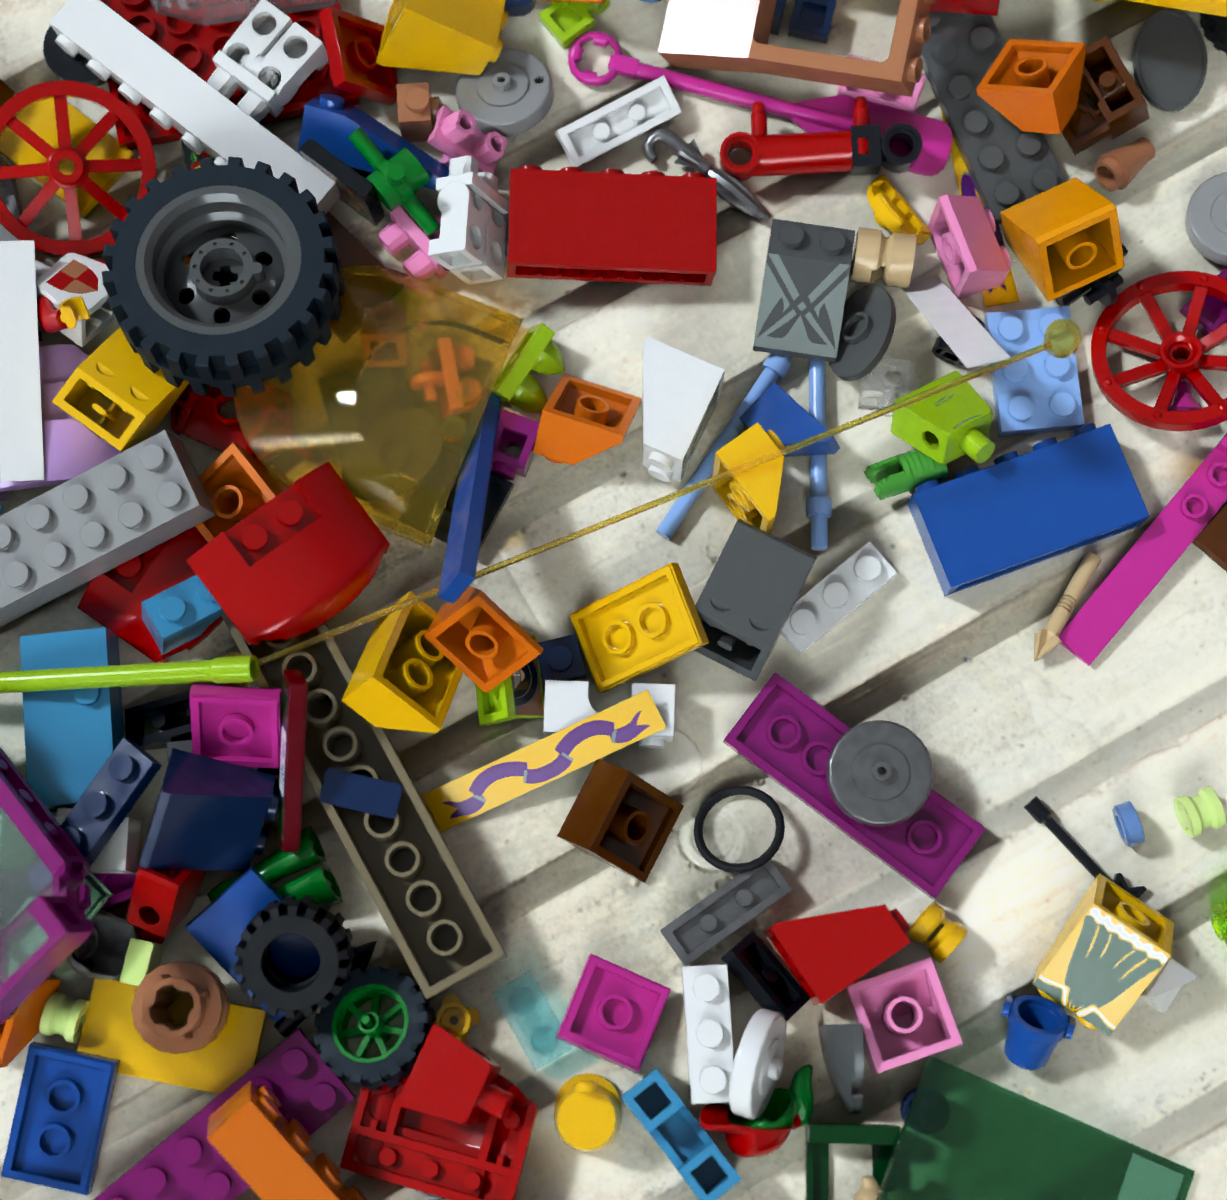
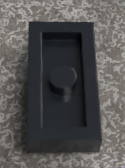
[721,931,810,1021]

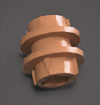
[132,961,230,1054]

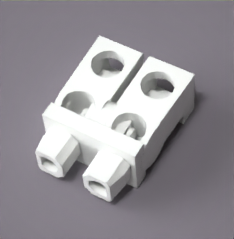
[207,0,328,122]
[428,155,508,285]

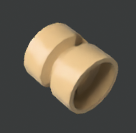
[850,227,917,289]

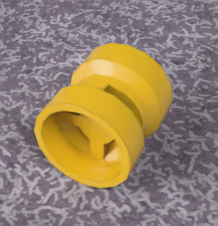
[906,901,968,963]

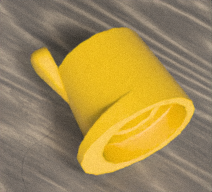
[554,1073,622,1152]

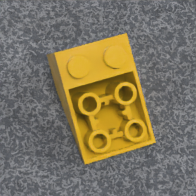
[52,327,189,452]

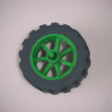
[313,965,436,1091]

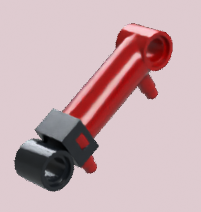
[719,96,922,181]

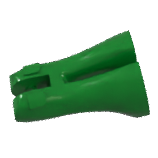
[207,826,343,906]

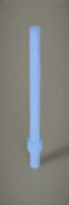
[656,353,793,540]
[806,359,832,551]

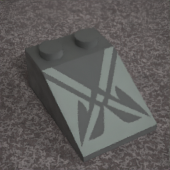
[753,219,855,362]

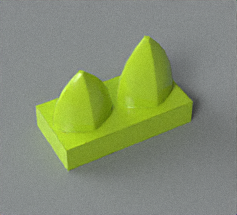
[488,323,565,412]

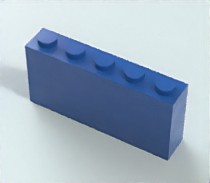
[908,423,1149,596]

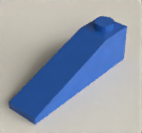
[297,94,449,191]

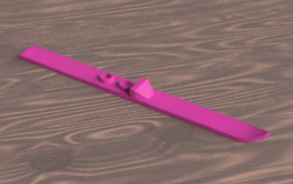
[1058,433,1227,666]

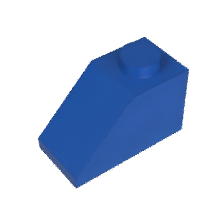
[739,382,840,457]

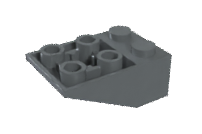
[694,519,817,681]

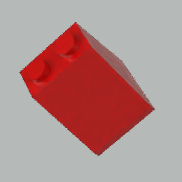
[764,904,911,1005]

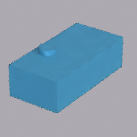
[19,627,124,812]

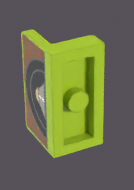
[475,634,544,725]

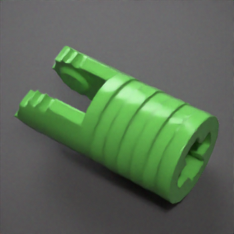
[864,449,948,500]

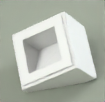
[1139,958,1197,1013]

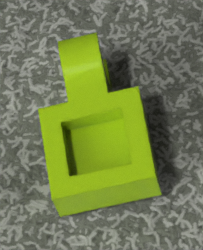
[538,0,611,50]

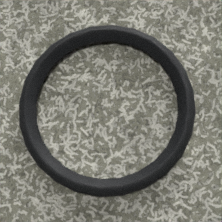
[694,786,785,873]

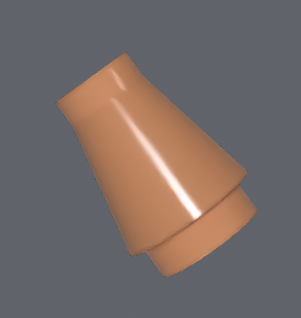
[1094,137,1156,191]

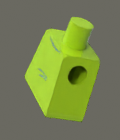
[890,370,995,464]

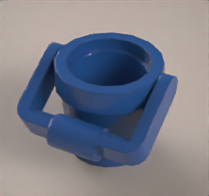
[1001,994,1076,1070]

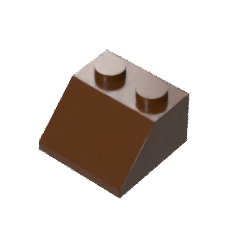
[557,759,684,883]

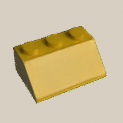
[711,422,785,534]
[341,591,463,733]

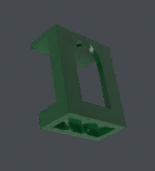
[805,1122,900,1200]

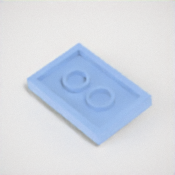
[984,306,1085,436]

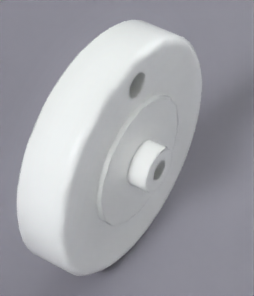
[729,1008,786,1120]

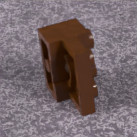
[1062,35,1150,155]

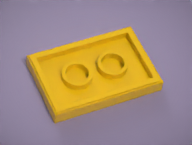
[0,98,137,218]
[569,563,709,693]

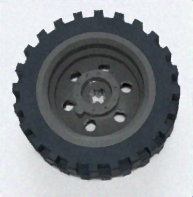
[102,157,344,397]

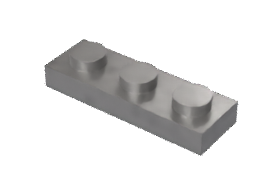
[660,860,792,967]

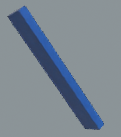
[438,391,501,604]

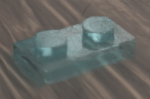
[491,970,574,1071]

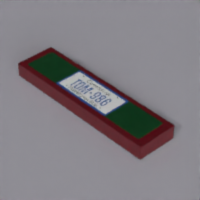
[276,670,308,852]

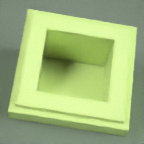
[119,938,165,986]

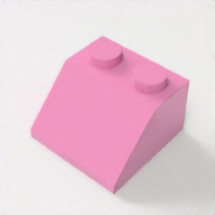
[927,194,1011,300]
[846,957,963,1074]

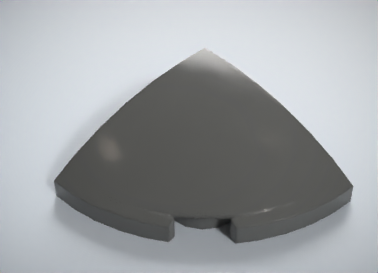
[818,1024,864,1114]

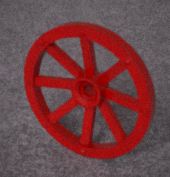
[0,80,157,256]
[1091,271,1227,431]

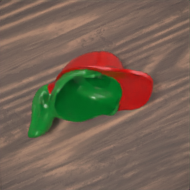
[699,1064,814,1158]

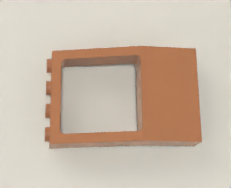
[658,0,937,97]

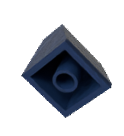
[139,748,280,870]

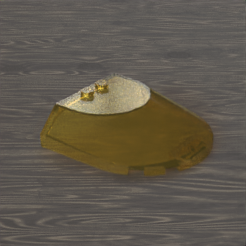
[234,265,523,548]

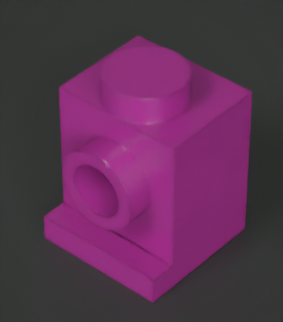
[491,409,540,480]

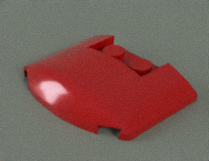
[186,462,390,646]
[77,526,223,663]
[339,1074,539,1200]

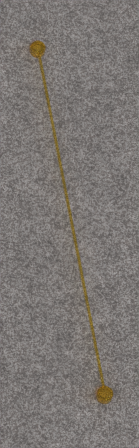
[223,319,1082,687]

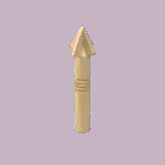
[1034,552,1101,662]

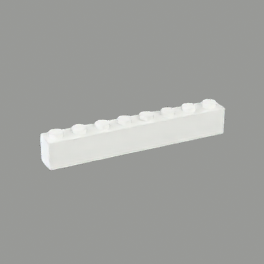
[49,0,341,214]

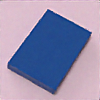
[185,866,320,1023]
[1,1041,120,1195]

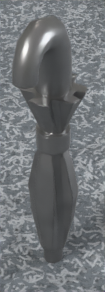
[642,129,768,222]

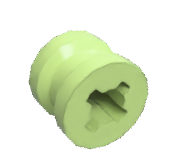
[1174,786,1226,838]
[39,992,90,1044]

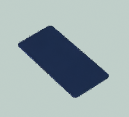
[319,768,403,819]

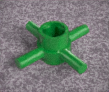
[348,127,440,237]

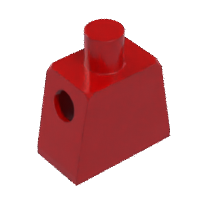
[126,867,206,945]
[396,1023,514,1125]

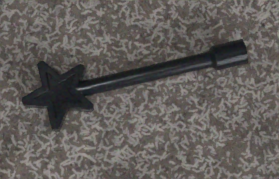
[1024,796,1146,898]

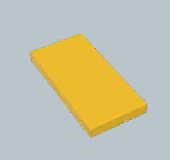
[77,979,268,1094]

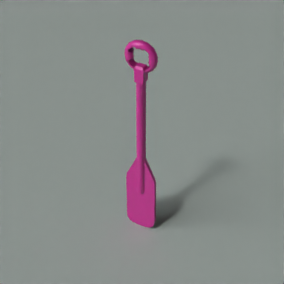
[567,31,953,176]

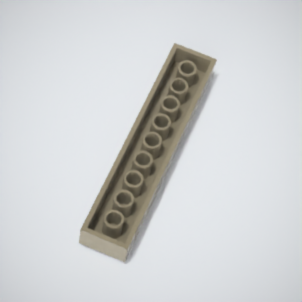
[221,613,508,1000]

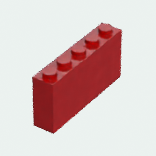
[507,165,717,286]

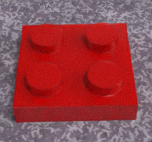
[319,6,399,106]

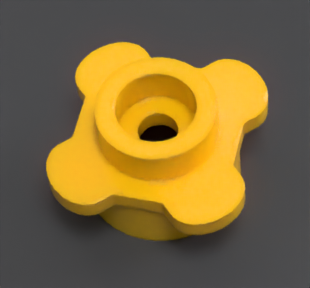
[433,994,481,1040]

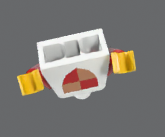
[35,253,116,347]

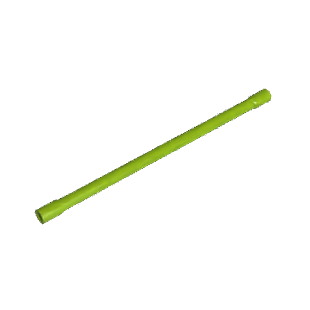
[0,655,259,693]

